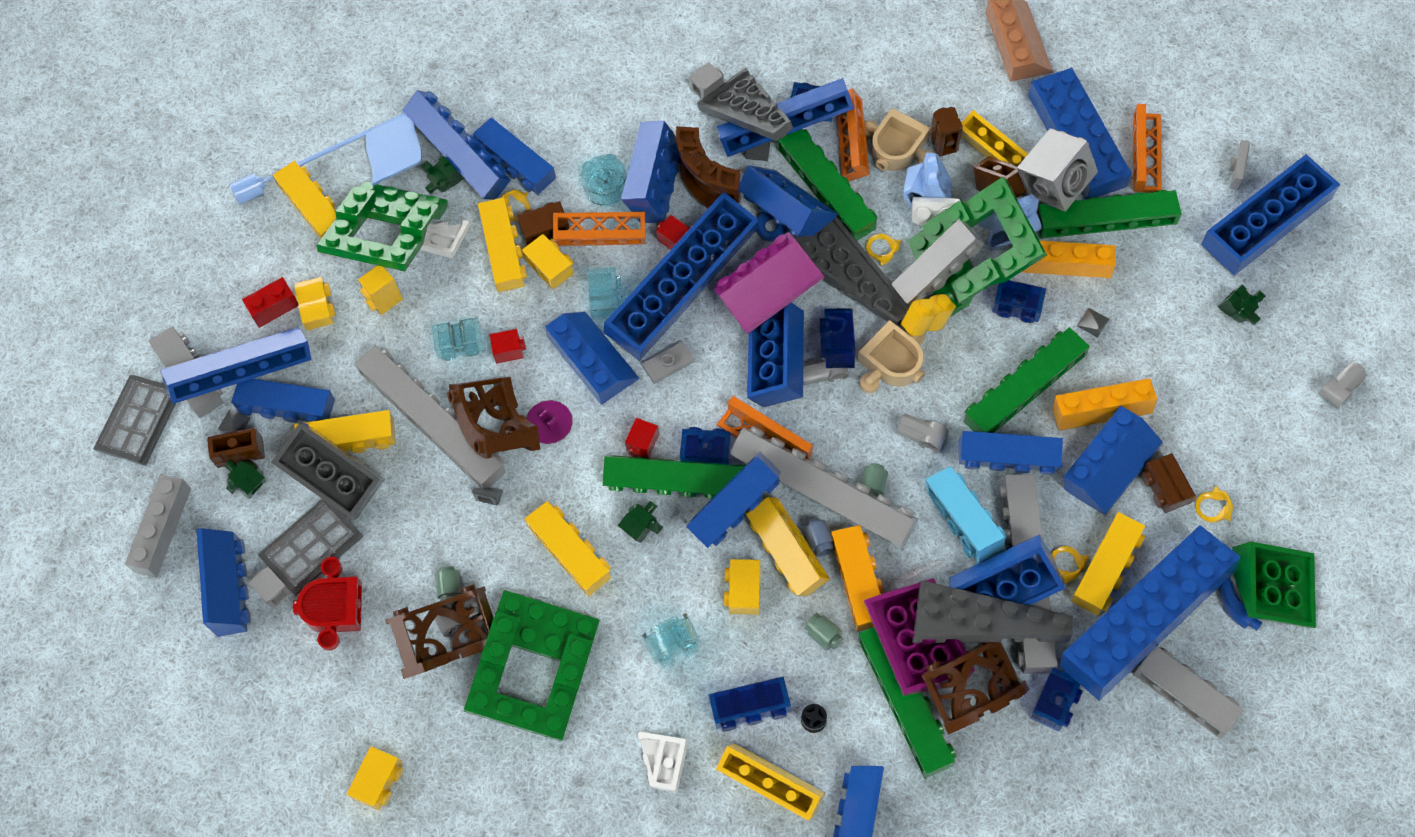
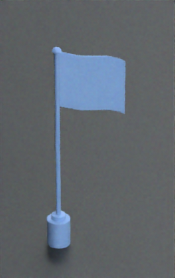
[229,113,422,205]

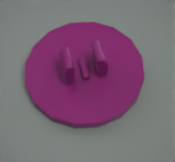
[526,400,573,444]

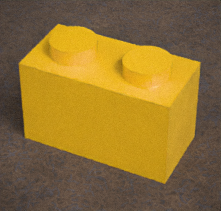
[522,234,574,290]
[358,266,403,315]
[724,559,760,615]
[346,746,403,811]

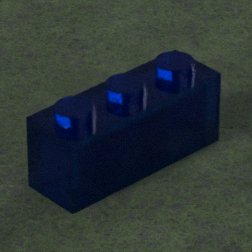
[819,308,855,368]
[708,676,791,732]

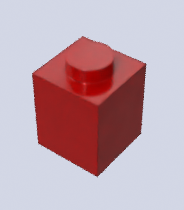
[656,215,690,250]
[489,329,527,364]
[625,418,660,458]

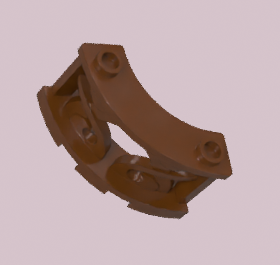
[676,126,741,209]
[447,376,541,459]
[386,584,494,679]
[921,639,1029,735]

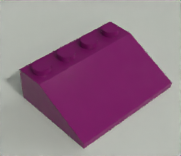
[713,232,825,334]
[863,578,975,696]

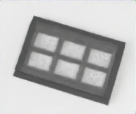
[93,375,176,466]
[258,499,363,596]

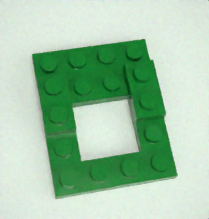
[907,177,1047,317]
[317,182,448,272]
[463,590,600,741]

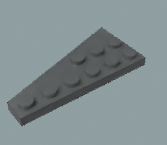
[697,68,793,141]
[913,581,1073,643]

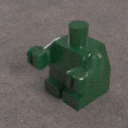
[421,156,464,194]
[1218,284,1266,325]
[225,460,266,499]
[617,501,663,543]

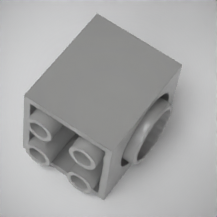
[1017,128,1098,212]

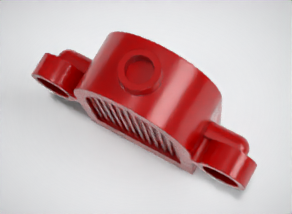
[293,557,362,651]

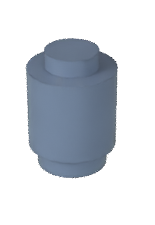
[803,518,835,557]

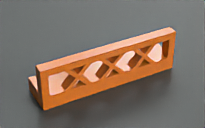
[837,88,870,181]
[1133,104,1162,193]
[553,212,646,246]
[717,396,813,459]

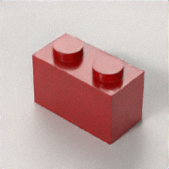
[242,277,299,328]

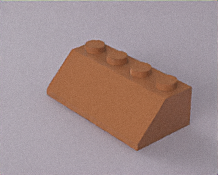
[986,0,1053,82]

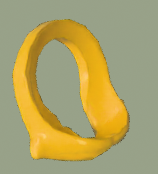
[501,189,531,222]
[866,234,901,266]
[1195,486,1233,523]
[1052,546,1089,584]

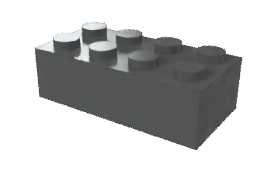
[271,422,385,520]

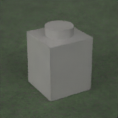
[689,62,724,99]
[248,566,292,609]

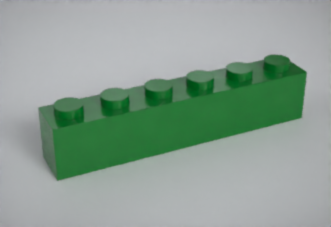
[776,129,877,241]
[1037,190,1182,239]
[964,327,1090,433]
[602,455,745,499]
[858,627,956,779]

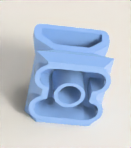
[903,152,952,209]
[978,194,1042,251]

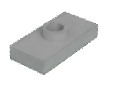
[1229,140,1250,190]
[642,341,695,384]

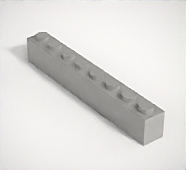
[354,345,506,489]
[730,426,919,547]
[999,474,1058,674]

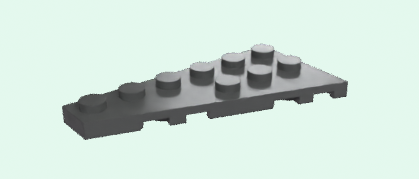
[791,216,910,326]

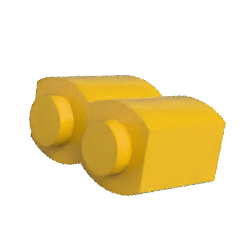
[294,277,336,331]
[901,294,956,336]

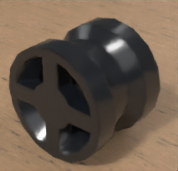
[801,704,827,733]

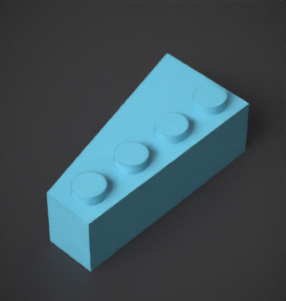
[926,466,1006,564]

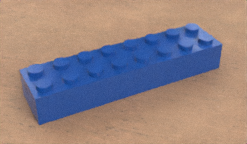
[604,192,759,361]
[1060,525,1241,701]

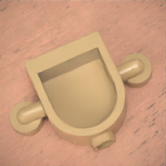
[865,108,933,171]
[858,320,926,393]

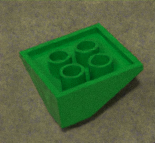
[1232,541,1316,628]

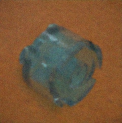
[581,154,627,207]
[642,613,701,668]

